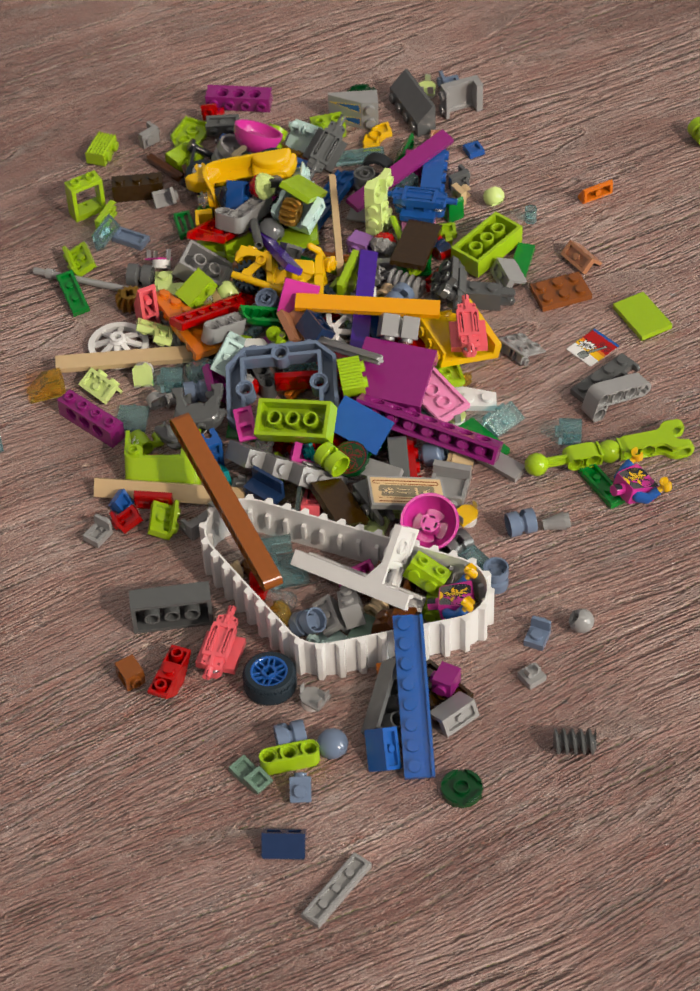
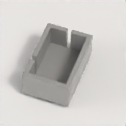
[376,313,420,345]

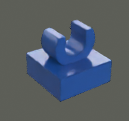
[108,489,134,514]

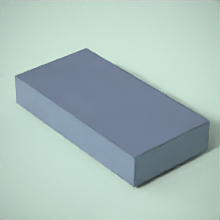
[112,227,150,251]

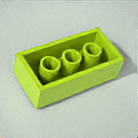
[451,211,523,278]
[254,398,338,444]

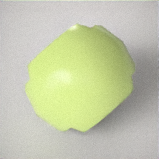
[483,186,505,206]
[217,280,239,299]

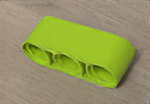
[259,739,320,775]

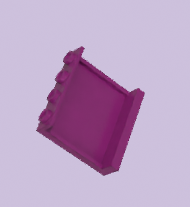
[351,336,438,413]

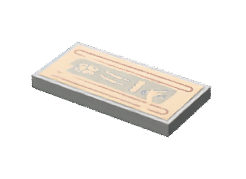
[366,475,446,510]

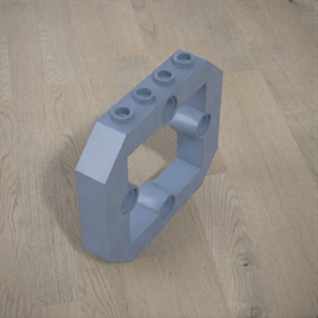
[225,339,340,441]

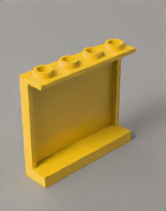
[418,299,502,368]

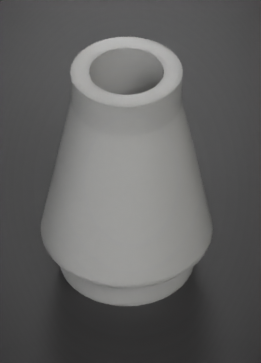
[542,511,571,530]

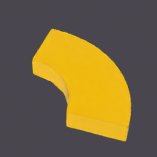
[363,122,392,152]

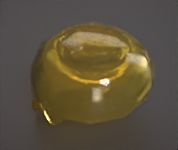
[270,600,292,628]

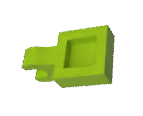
[438,222,457,247]

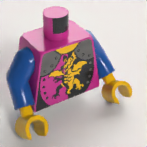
[610,447,672,504]
[427,563,478,620]

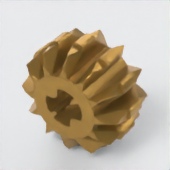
[278,197,303,227]
[115,285,139,314]

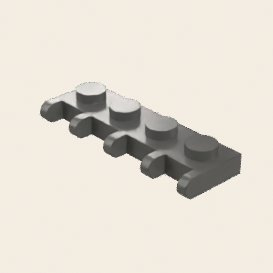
[570,353,640,403]

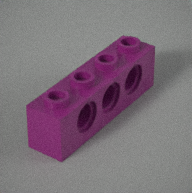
[205,84,273,112]
[57,389,125,448]

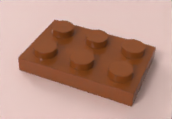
[530,271,592,312]

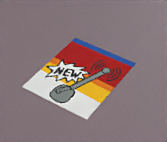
[567,329,619,366]

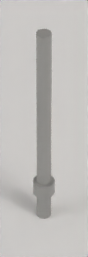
[33,267,129,291]

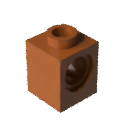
[114,654,146,691]

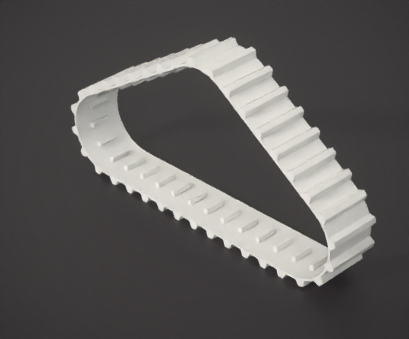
[199,494,495,680]

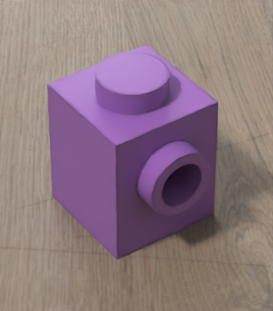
[346,230,374,256]

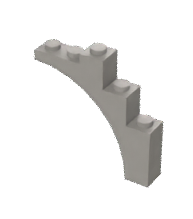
[225,439,348,488]

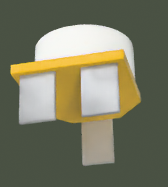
[457,499,478,528]

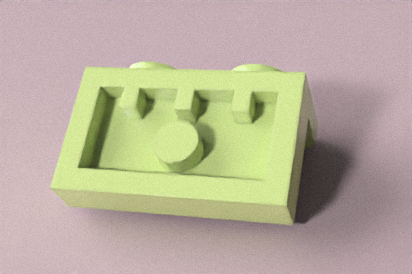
[78,367,123,405]

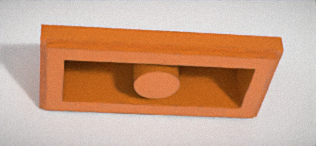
[578,179,613,204]

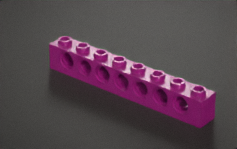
[356,393,504,465]

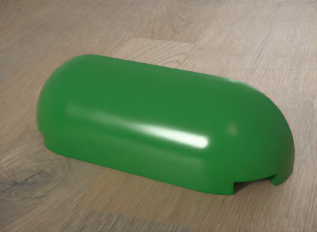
[238,305,283,328]

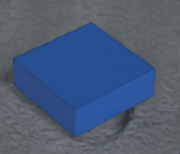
[463,140,485,159]

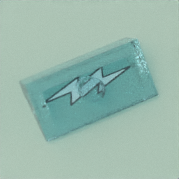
[91,214,120,251]

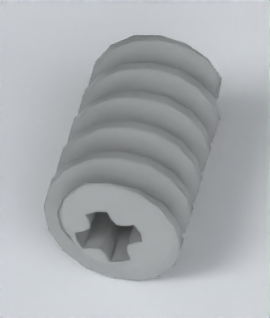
[387,267,426,299]

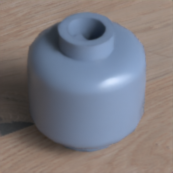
[418,443,447,467]

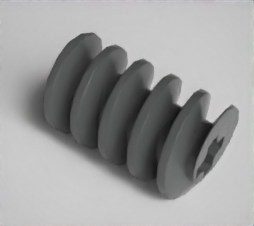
[553,728,596,755]

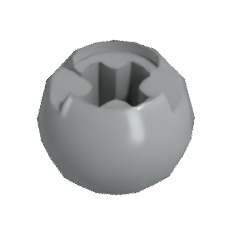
[569,608,594,633]

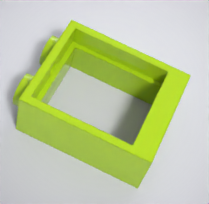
[64,170,106,223]

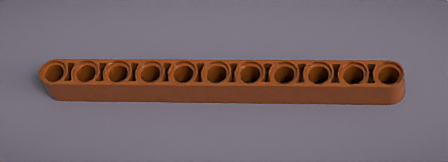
[169,412,283,592]

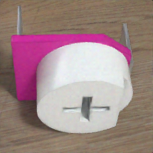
[145,249,172,270]

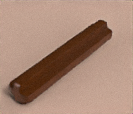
[146,153,184,182]

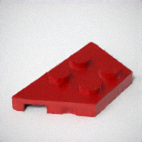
[186,217,240,244]

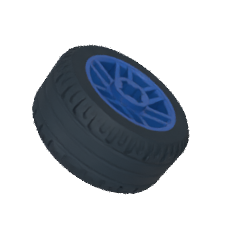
[242,651,297,706]

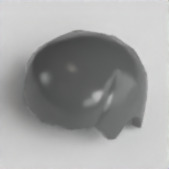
[259,218,285,240]

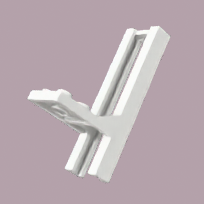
[290,524,427,612]

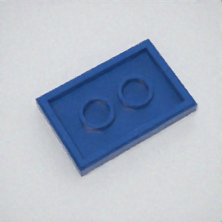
[334,395,395,456]

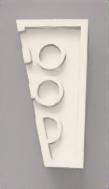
[454,386,497,411]

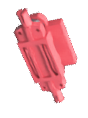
[449,294,488,357]
[195,605,246,680]

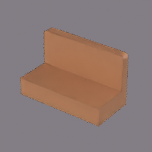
[560,240,602,274]
[276,309,305,342]

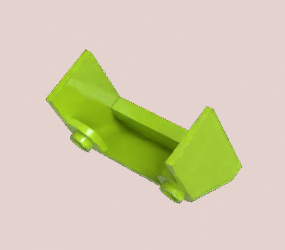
[124,429,202,484]

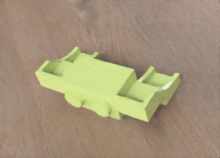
[364,168,394,236]

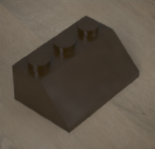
[111,172,164,203]

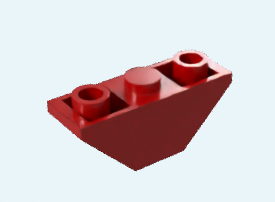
[147,644,191,699]

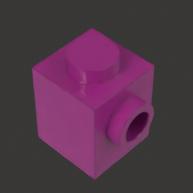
[430,661,461,698]

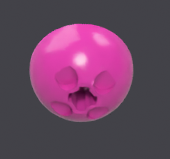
[234,119,283,153]
[400,493,459,549]

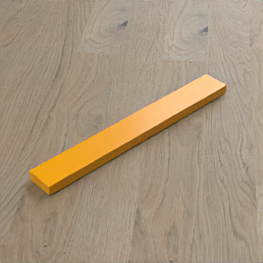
[295,293,440,319]

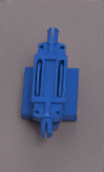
[387,186,458,223]

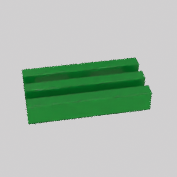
[173,210,195,240]

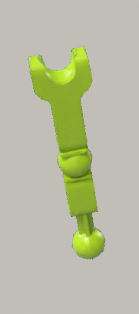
[524,419,695,477]

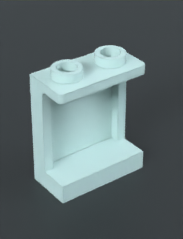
[271,189,326,235]
[210,331,246,377]

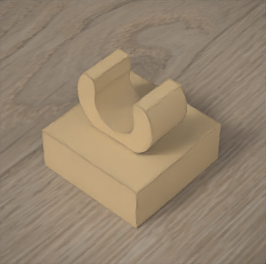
[451,182,470,205]

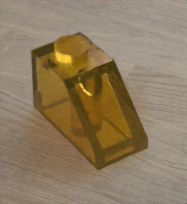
[27,368,66,404]

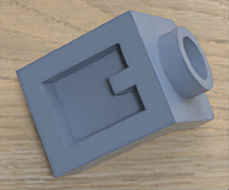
[524,616,551,651]

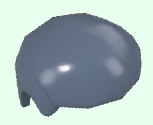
[317,728,349,759]

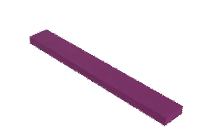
[346,129,454,213]

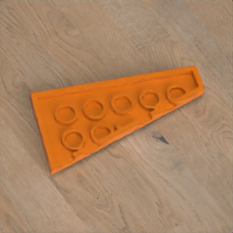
[156,289,224,361]

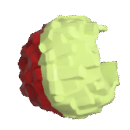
[249,173,276,200]

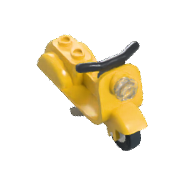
[185,145,297,212]

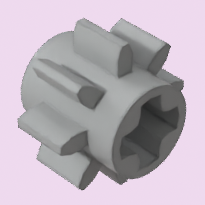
[375,265,388,287]

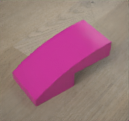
[233,405,257,443]

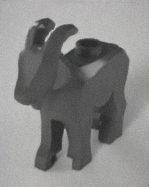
[154,383,228,450]

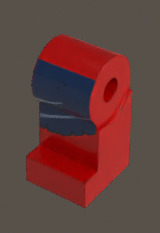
[432,233,451,261]

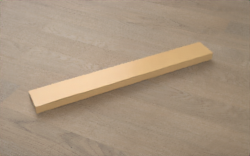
[329,174,344,276]
[55,345,201,373]
[94,477,246,505]

